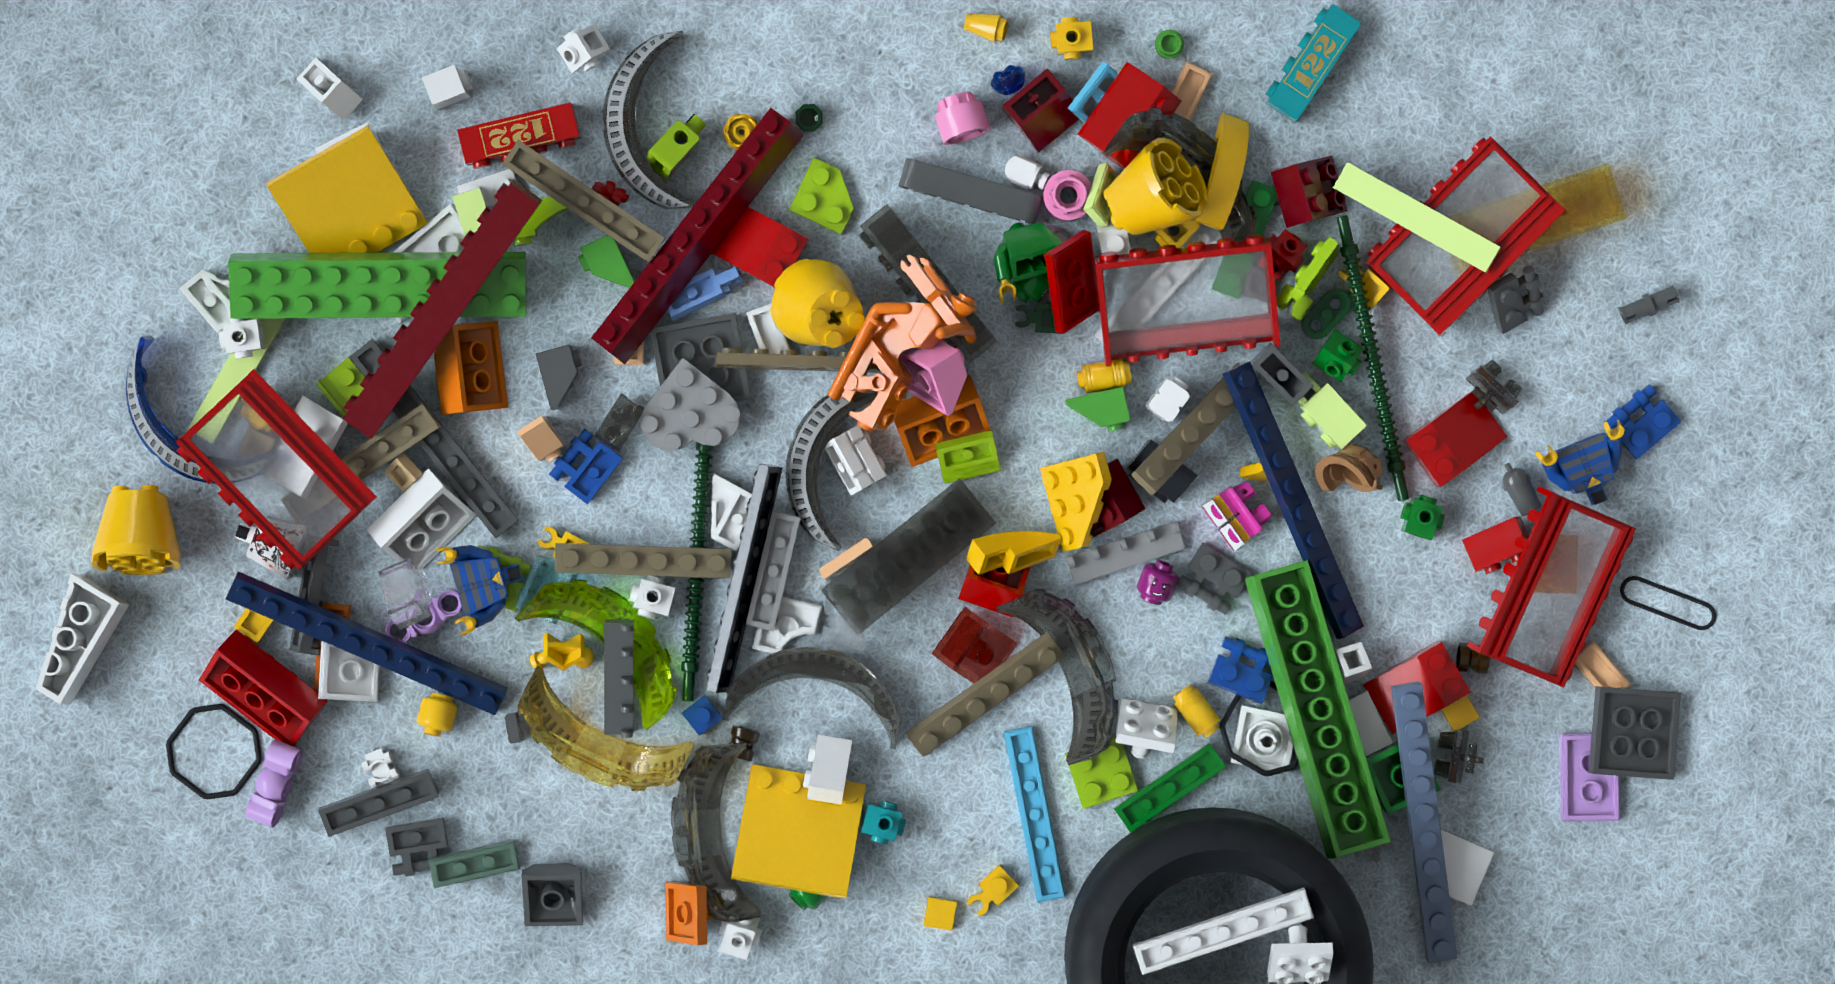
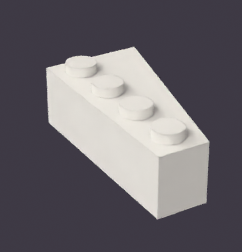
[36,573,130,705]

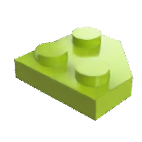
[789,157,854,235]

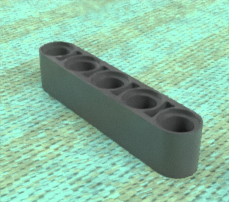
[898,158,1043,224]

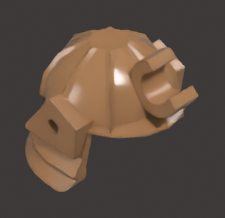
[1315,444,1383,492]

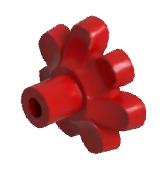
[592,180,629,206]

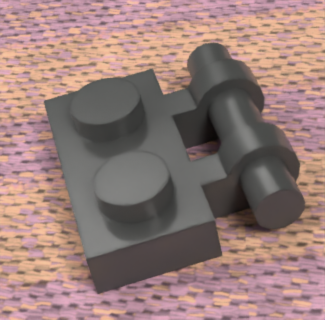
[1487,266,1545,334]
[1177,543,1252,615]
[385,817,448,877]

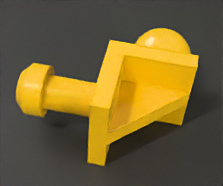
[530,633,594,671]

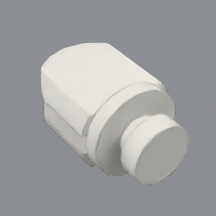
[1005,156,1050,190]

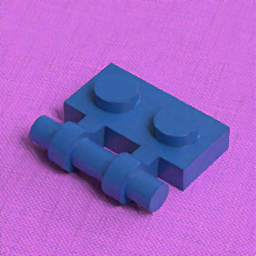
[1605,384,1681,459]
[549,428,624,504]
[1207,636,1273,704]

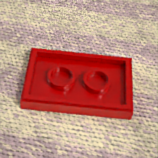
[1044,230,1099,334]

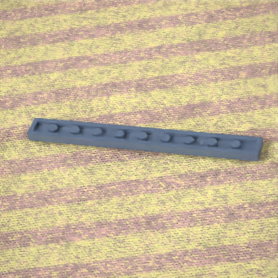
[1391,681,1457,964]

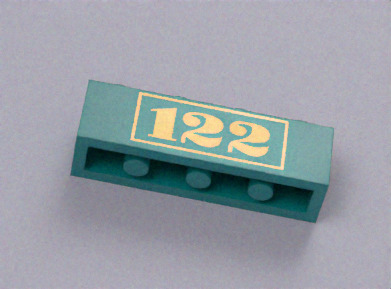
[1265,4,1362,123]

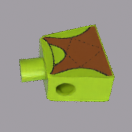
[645,114,706,181]

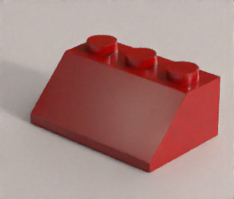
[1077,62,1182,169]

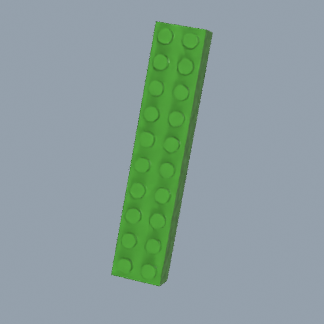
[228,252,527,319]
[1245,560,1391,859]

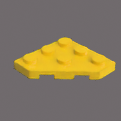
[1040,451,1112,552]

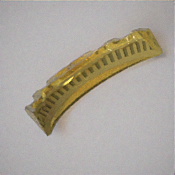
[517,665,695,791]

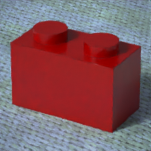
[1462,517,1529,575]

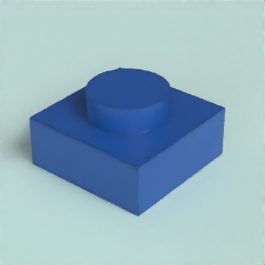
[682,695,722,736]

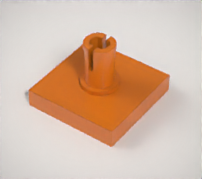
[665,882,720,945]

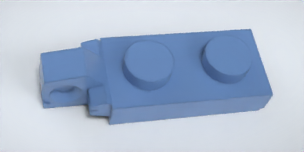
[668,266,744,321]

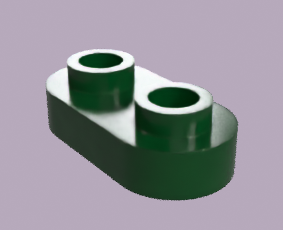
[1301,289,1351,340]

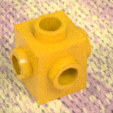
[1050,17,1093,60]

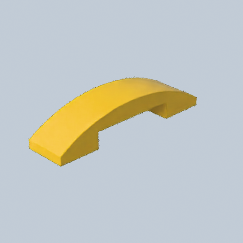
[1195,113,1249,231]

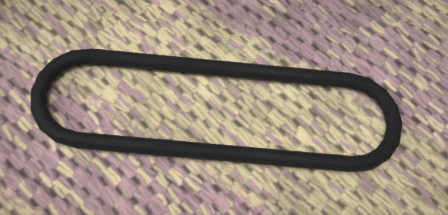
[1620,576,1716,630]

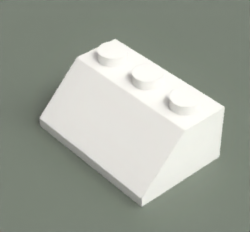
[367,468,476,576]

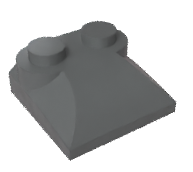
[521,863,583,926]

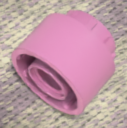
[935,92,991,145]
[1043,170,1092,222]

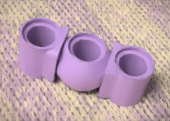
[385,589,463,643]
[245,739,303,828]

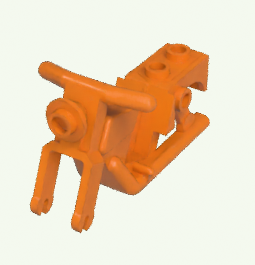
[827,255,978,432]

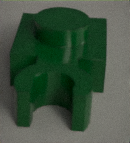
[1015,303,1061,334]

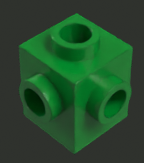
[1312,329,1364,382]
[1400,495,1445,541]

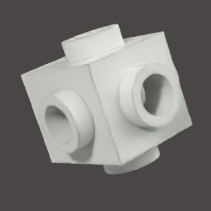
[557,24,610,73]
[219,318,266,359]
[629,576,675,619]
[718,916,762,960]

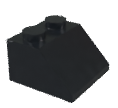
[1127,439,1198,504]

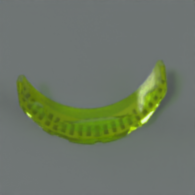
[515,579,676,730]

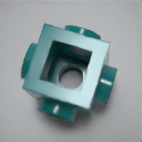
[861,800,906,844]

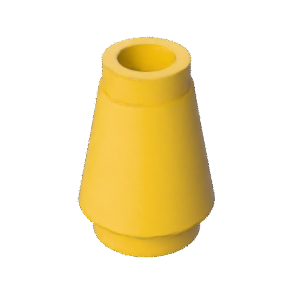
[964,13,1009,43]

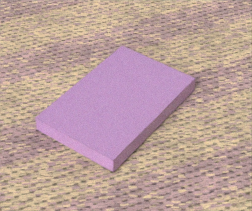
[1560,733,1620,821]

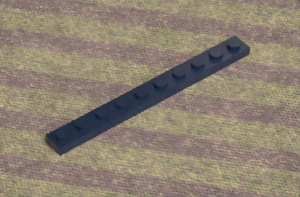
[1222,361,1364,639]
[226,571,508,715]

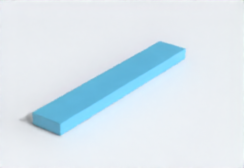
[1004,726,1066,903]

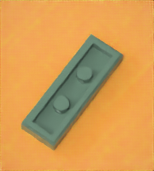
[428,839,520,889]

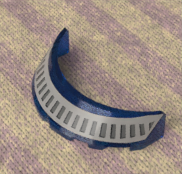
[126,335,278,484]

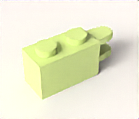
[1298,372,1367,449]

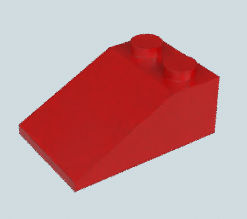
[712,207,809,288]
[1403,390,1507,487]
[1362,640,1471,734]

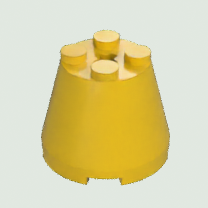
[1103,138,1208,235]
[770,258,865,348]
[91,485,181,575]

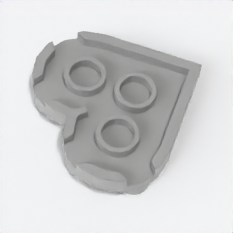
[640,358,740,451]

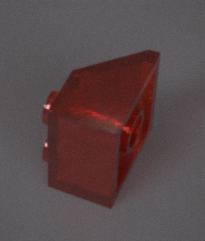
[931,607,1018,684]

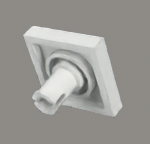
[1116,698,1178,759]
[1230,705,1293,774]
[1267,926,1333,984]

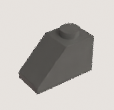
[1251,342,1314,406]
[536,345,582,410]

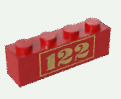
[457,102,581,169]

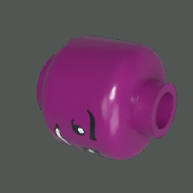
[1136,560,1179,605]

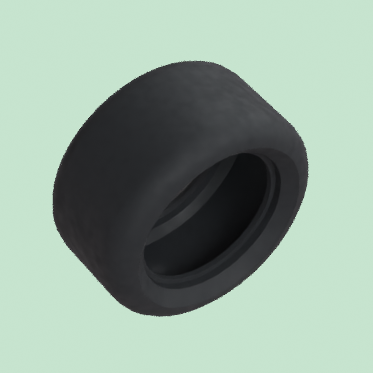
[1064,807,1374,984]

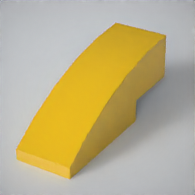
[966,531,1062,575]

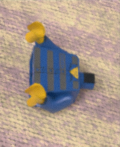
[1535,419,1624,506]
[436,545,523,636]

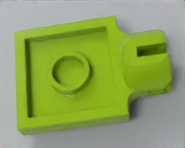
[1276,237,1340,321]

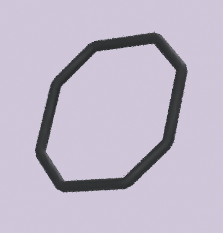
[1219,681,1299,777]
[166,704,262,800]

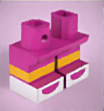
[1201,481,1272,551]

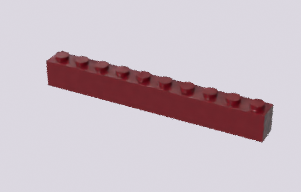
[591,108,804,364]
[342,180,543,439]

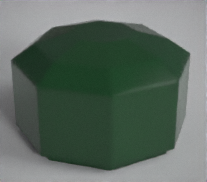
[795,104,823,132]

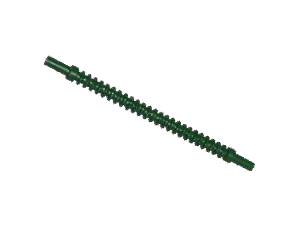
[1337,215,1409,501]
[681,441,714,701]

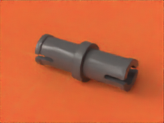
[1618,285,1680,325]

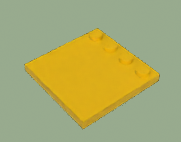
[266,125,428,253]
[731,764,866,899]

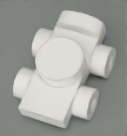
[361,748,400,788]

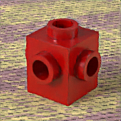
[1257,229,1308,280]

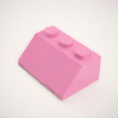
[900,339,967,416]

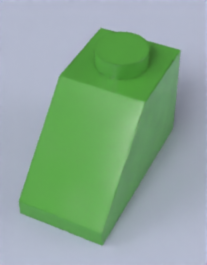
[578,235,635,288]
[1065,387,1130,432]

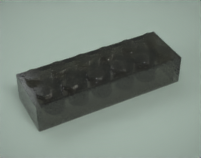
[859,204,998,364]
[821,478,996,636]

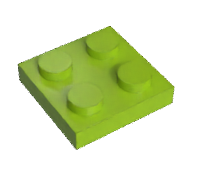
[1065,736,1138,809]

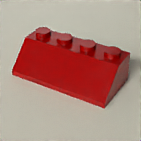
[199,629,328,747]

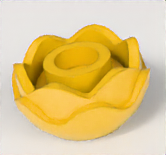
[723,114,757,150]

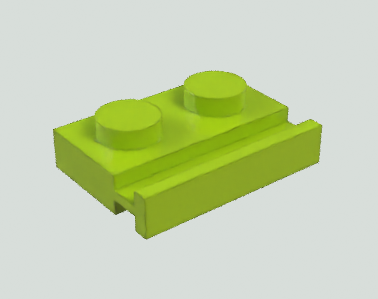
[316,357,365,429]
[935,430,1001,484]

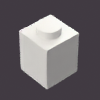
[1335,642,1372,684]

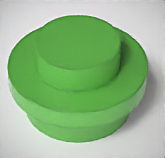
[1155,30,1184,59]

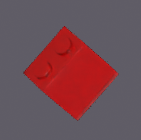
[958,536,1031,618]

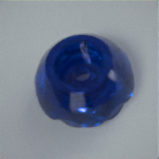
[991,65,1026,95]

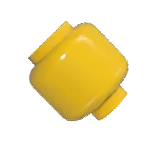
[416,692,458,737]

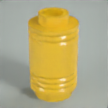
[1076,358,1132,393]
[1172,684,1221,738]

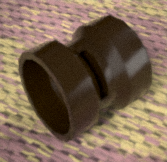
[1456,643,1490,674]
[728,725,760,761]

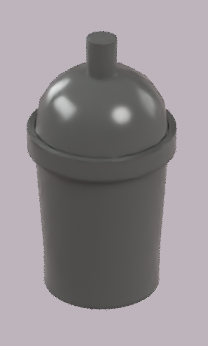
[1503,463,1542,516]

